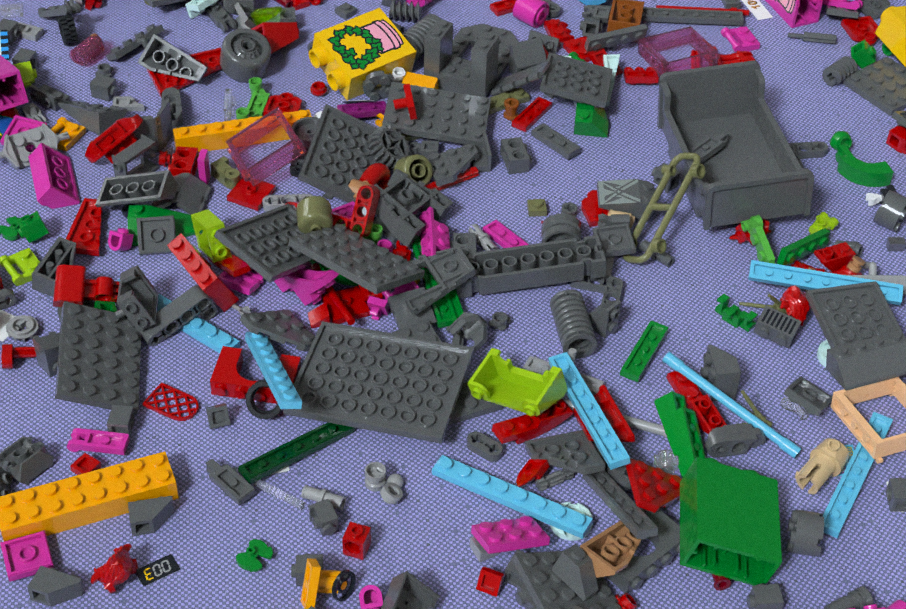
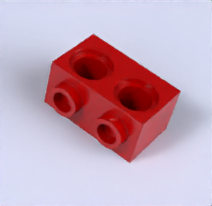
[168,146,199,176]

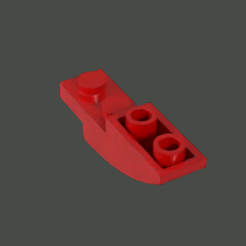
[666,371,727,434]
[491,399,573,444]

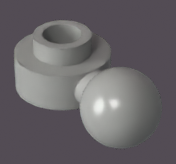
[380,474,404,504]

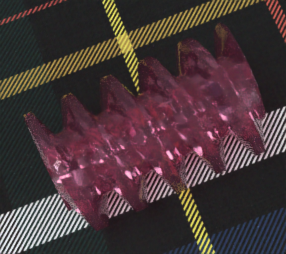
[69,33,105,66]

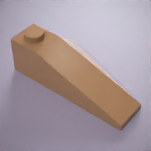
[580,520,642,578]

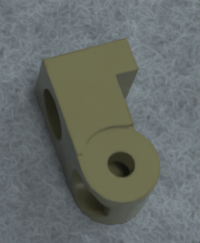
[210,156,240,189]

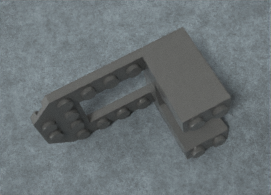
[424,19,519,98]

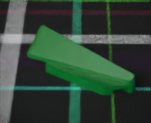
[654,391,705,478]

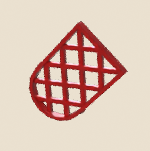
[142,382,199,421]

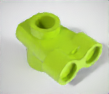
[809,212,839,235]

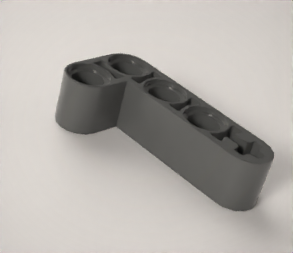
[140,285,217,346]

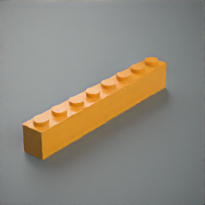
[173,109,312,152]

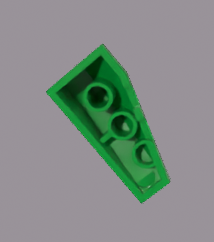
[574,102,609,138]
[127,205,203,246]

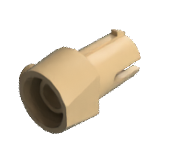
[795,438,849,494]

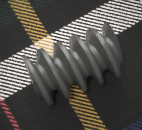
[389,0,422,22]
[822,56,858,86]

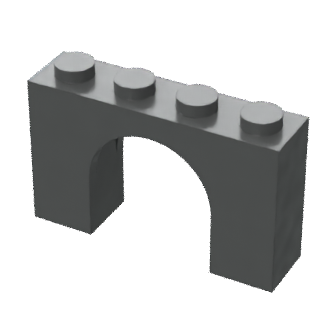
[606,509,680,593]

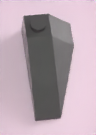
[137,34,208,82]
[58,100,127,135]

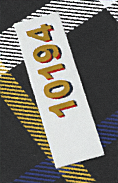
[742,0,773,20]

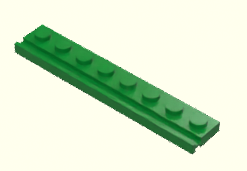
[411,234,464,328]

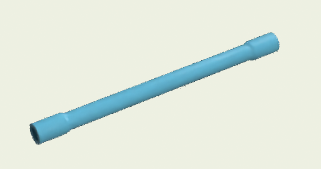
[662,351,802,459]

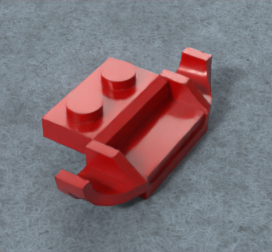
[85,114,143,164]

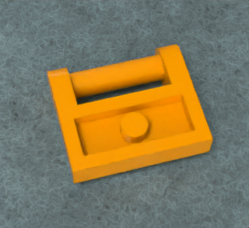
[51,117,86,152]

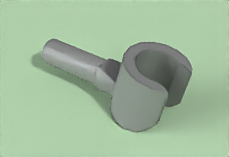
[231,304,252,316]

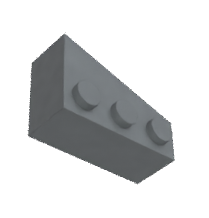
[32,237,76,297]
[32,331,60,378]

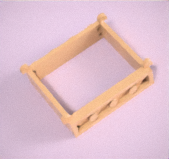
[831,377,906,464]

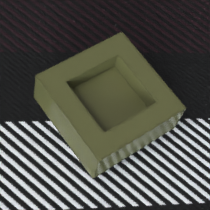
[527,199,547,217]

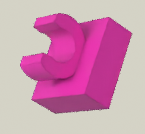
[367,296,390,321]

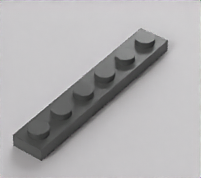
[582,471,658,539]

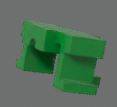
[715,294,758,332]

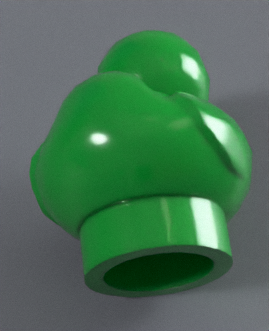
[830,131,852,151]

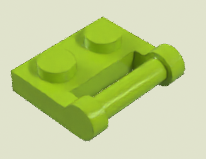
[0,248,40,286]

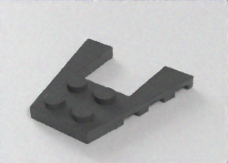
[404,246,476,316]

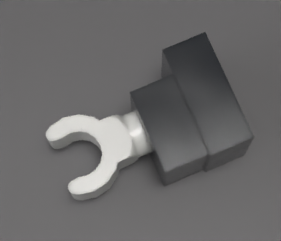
[866,185,897,206]

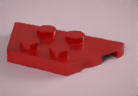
[573,385,635,442]

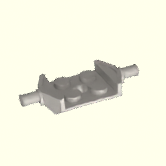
[0,123,70,170]

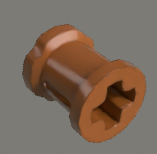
[503,98,519,121]

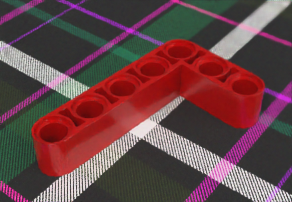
[285,185,380,238]

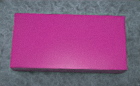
[197,149,211,185]

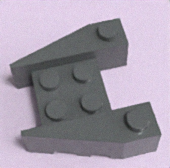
[368,169,454,247]

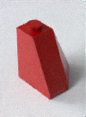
[252,22,299,54]

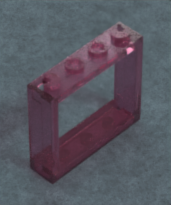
[638,26,720,76]
[226,107,307,187]

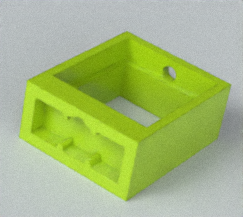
[191,209,231,263]

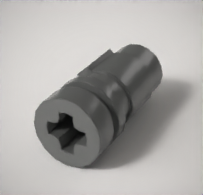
[824,586,874,609]

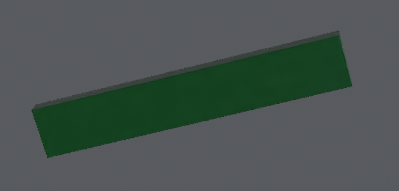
[238,422,355,484]

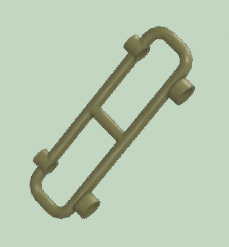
[623,152,706,264]

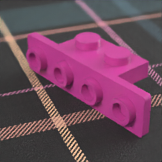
[419,207,450,268]

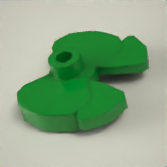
[0,216,21,241]
[236,539,273,572]

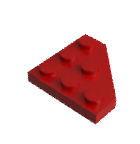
[625,458,682,513]

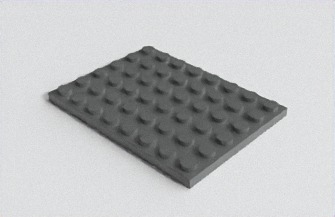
[283,321,474,444]

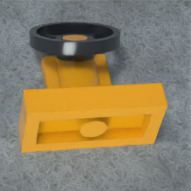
[300,558,356,609]

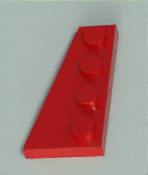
[66,198,103,256]

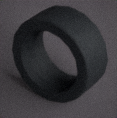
[245,379,283,419]

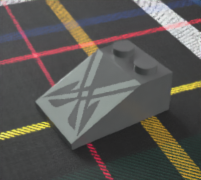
[597,179,655,222]

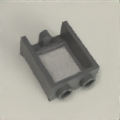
[112,134,159,177]

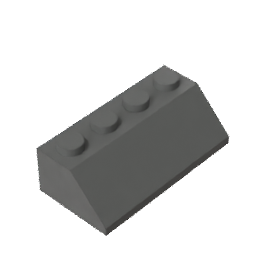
[95,170,178,207]
[826,331,906,391]

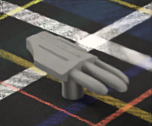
[22,103,47,122]

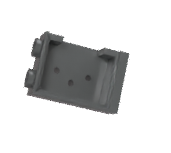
[115,265,159,332]
[381,571,440,609]

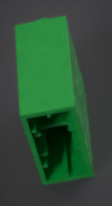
[680,457,782,586]

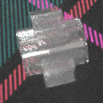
[653,450,679,475]

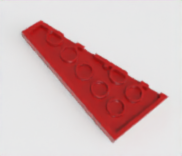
[146,48,222,97]

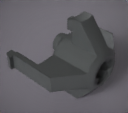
[446,312,488,353]

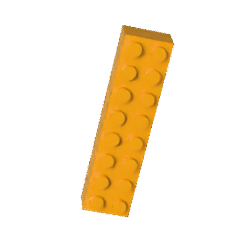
[0,451,179,541]

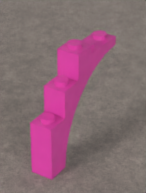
[253,268,339,306]

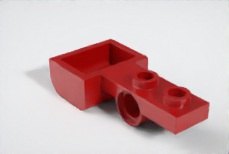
[53,265,120,307]

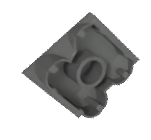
[0,436,54,485]

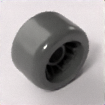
[219,28,271,83]

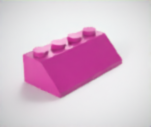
[28,143,80,209]

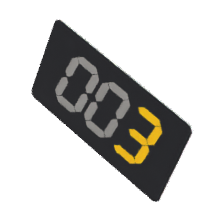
[135,554,180,586]

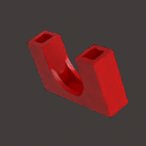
[167,233,239,312]
[210,346,301,404]

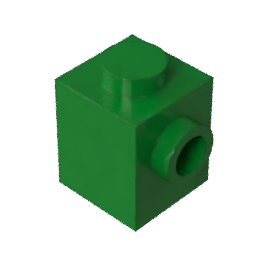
[851,39,877,69]
[17,211,49,243]

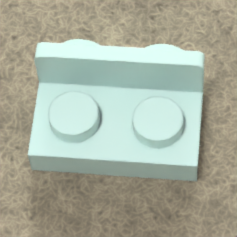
[185,0,218,18]

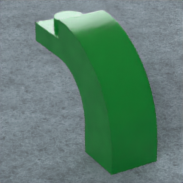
[835,144,894,187]

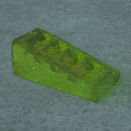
[251,6,282,25]

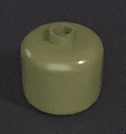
[394,154,433,186]
[296,196,333,234]

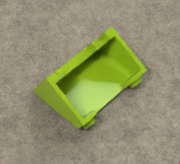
[467,348,568,416]

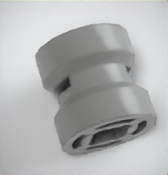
[365,462,386,492]

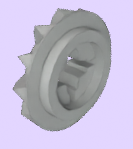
[6,315,39,341]

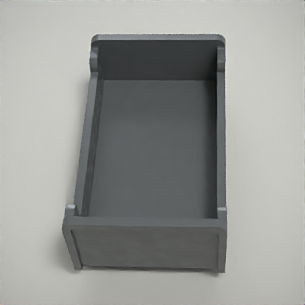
[657,61,814,230]

